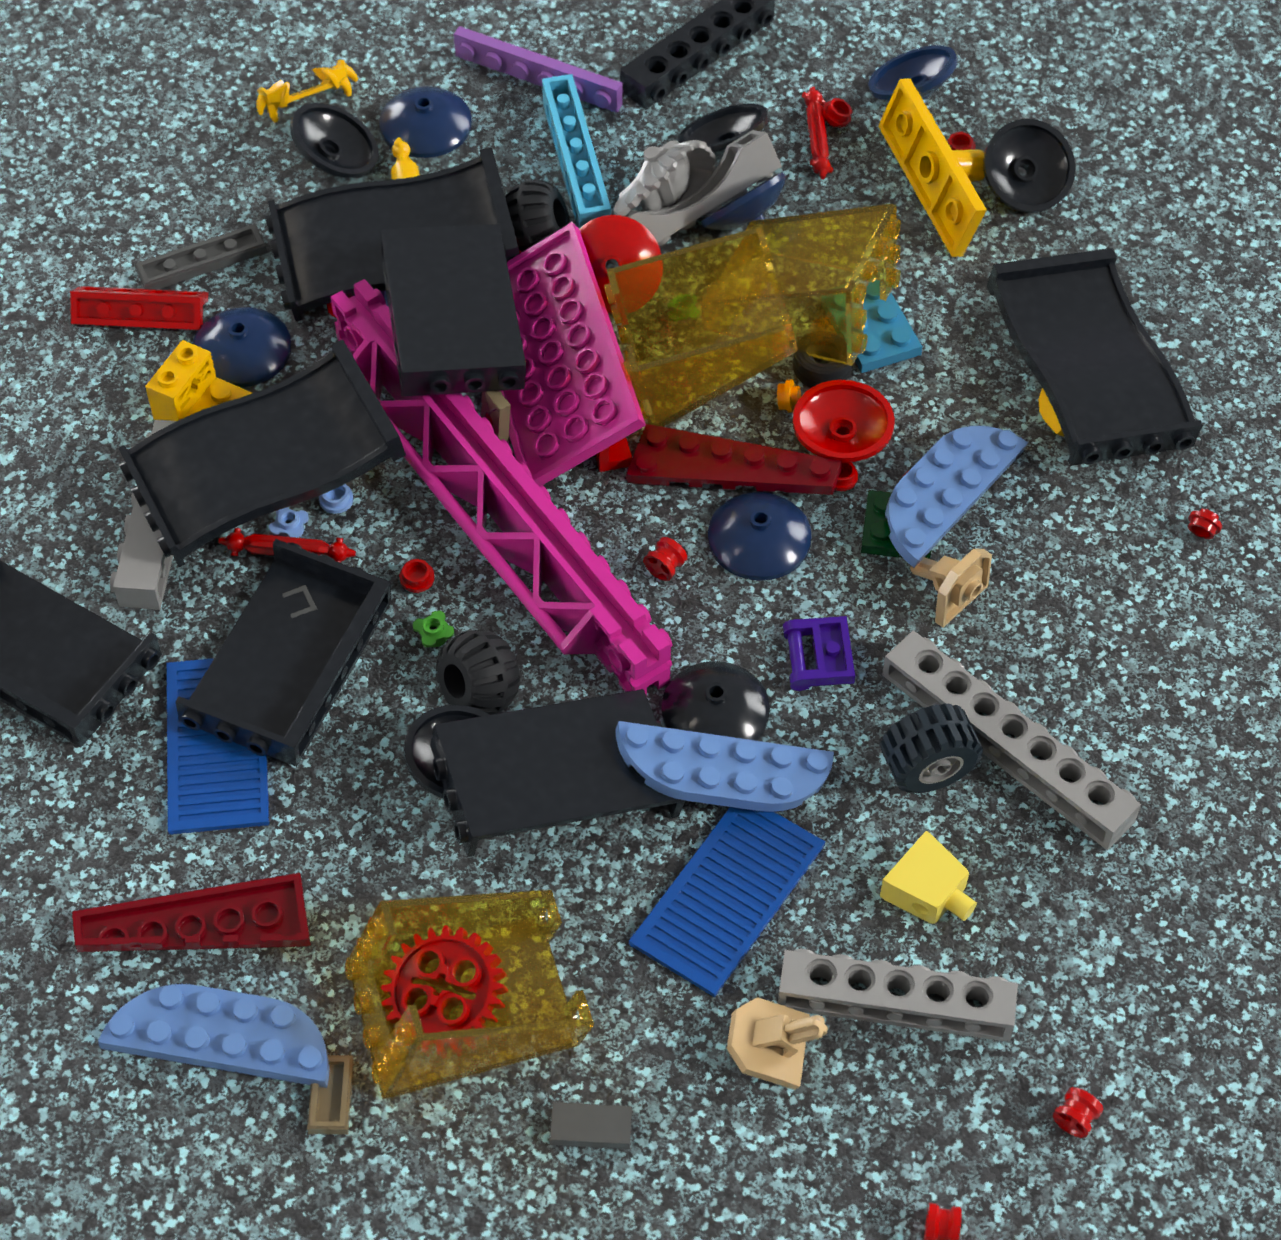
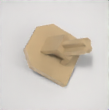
[910,549,992,628]
[727,997,828,1090]

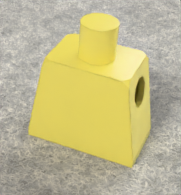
[880,831,977,924]

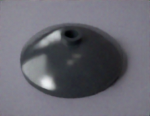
[290,103,379,178]
[678,103,769,158]
[983,119,1076,213]
[662,661,770,741]
[404,705,489,798]

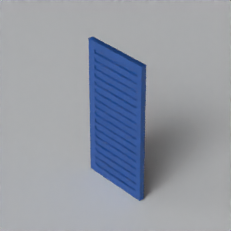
[166,658,269,835]
[629,807,826,998]

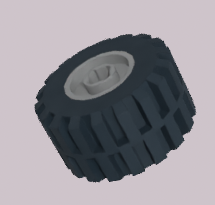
[880,703,983,793]

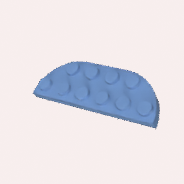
[885,426,1028,568]
[616,721,834,812]
[98,984,330,1088]

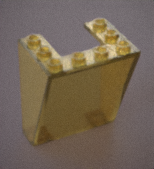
[702,204,901,366]
[604,226,798,427]
[345,890,594,1099]

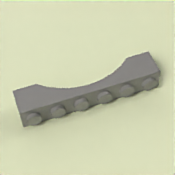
[626,130,782,246]

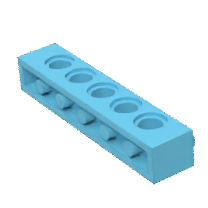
[542,74,611,229]

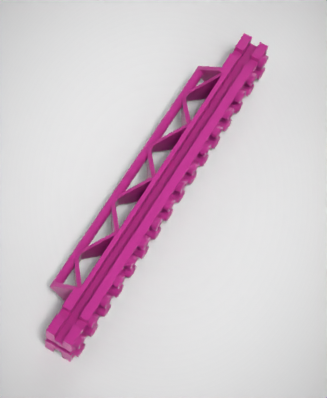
[331,279,672,696]

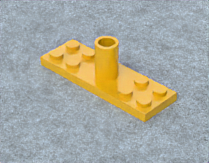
[878,79,987,257]

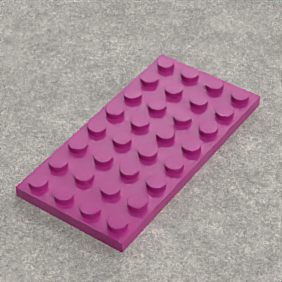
[500,222,646,486]

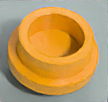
[777,379,801,413]

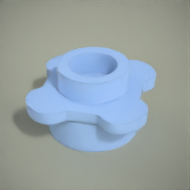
[269,507,309,538]

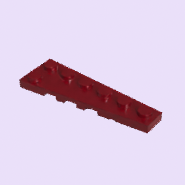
[626,424,842,495]
[72,873,311,952]

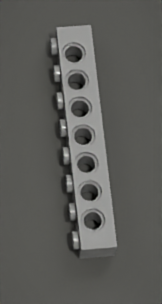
[882,630,1141,851]

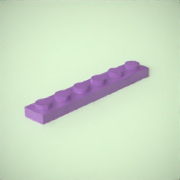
[454,26,623,113]

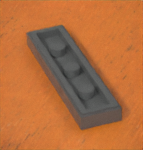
[134,224,267,290]

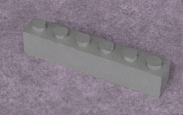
[110,420,176,610]

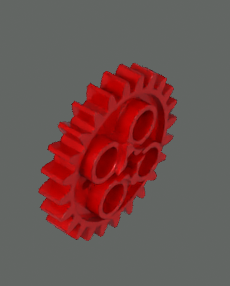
[381,925,508,1054]

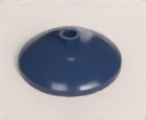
[868,45,958,102]
[379,87,472,158]
[701,171,786,230]
[193,307,292,387]
[708,492,811,581]

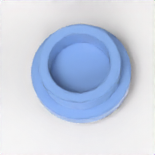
[319,484,354,514]

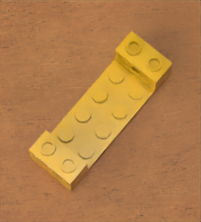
[145,340,252,421]

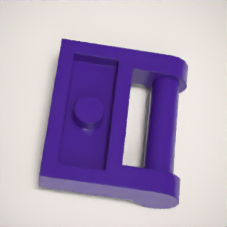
[783,616,855,691]

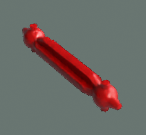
[802,86,834,179]
[218,528,356,563]

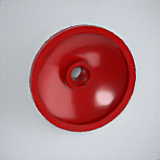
[579,215,662,313]
[793,380,895,462]

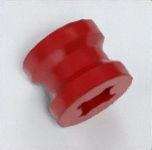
[643,537,687,581]
[1052,1087,1103,1138]
[924,1203,962,1240]

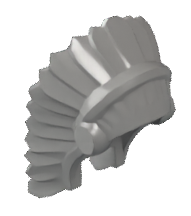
[613,140,717,236]

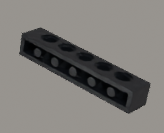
[620,0,775,110]

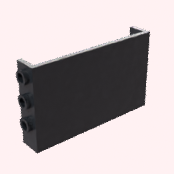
[381,224,526,397]
[176,539,392,767]
[0,559,162,748]
[430,689,686,857]

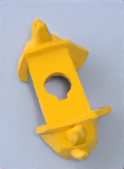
[256,59,358,123]

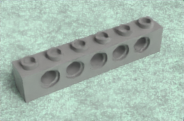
[778,949,1018,1042]

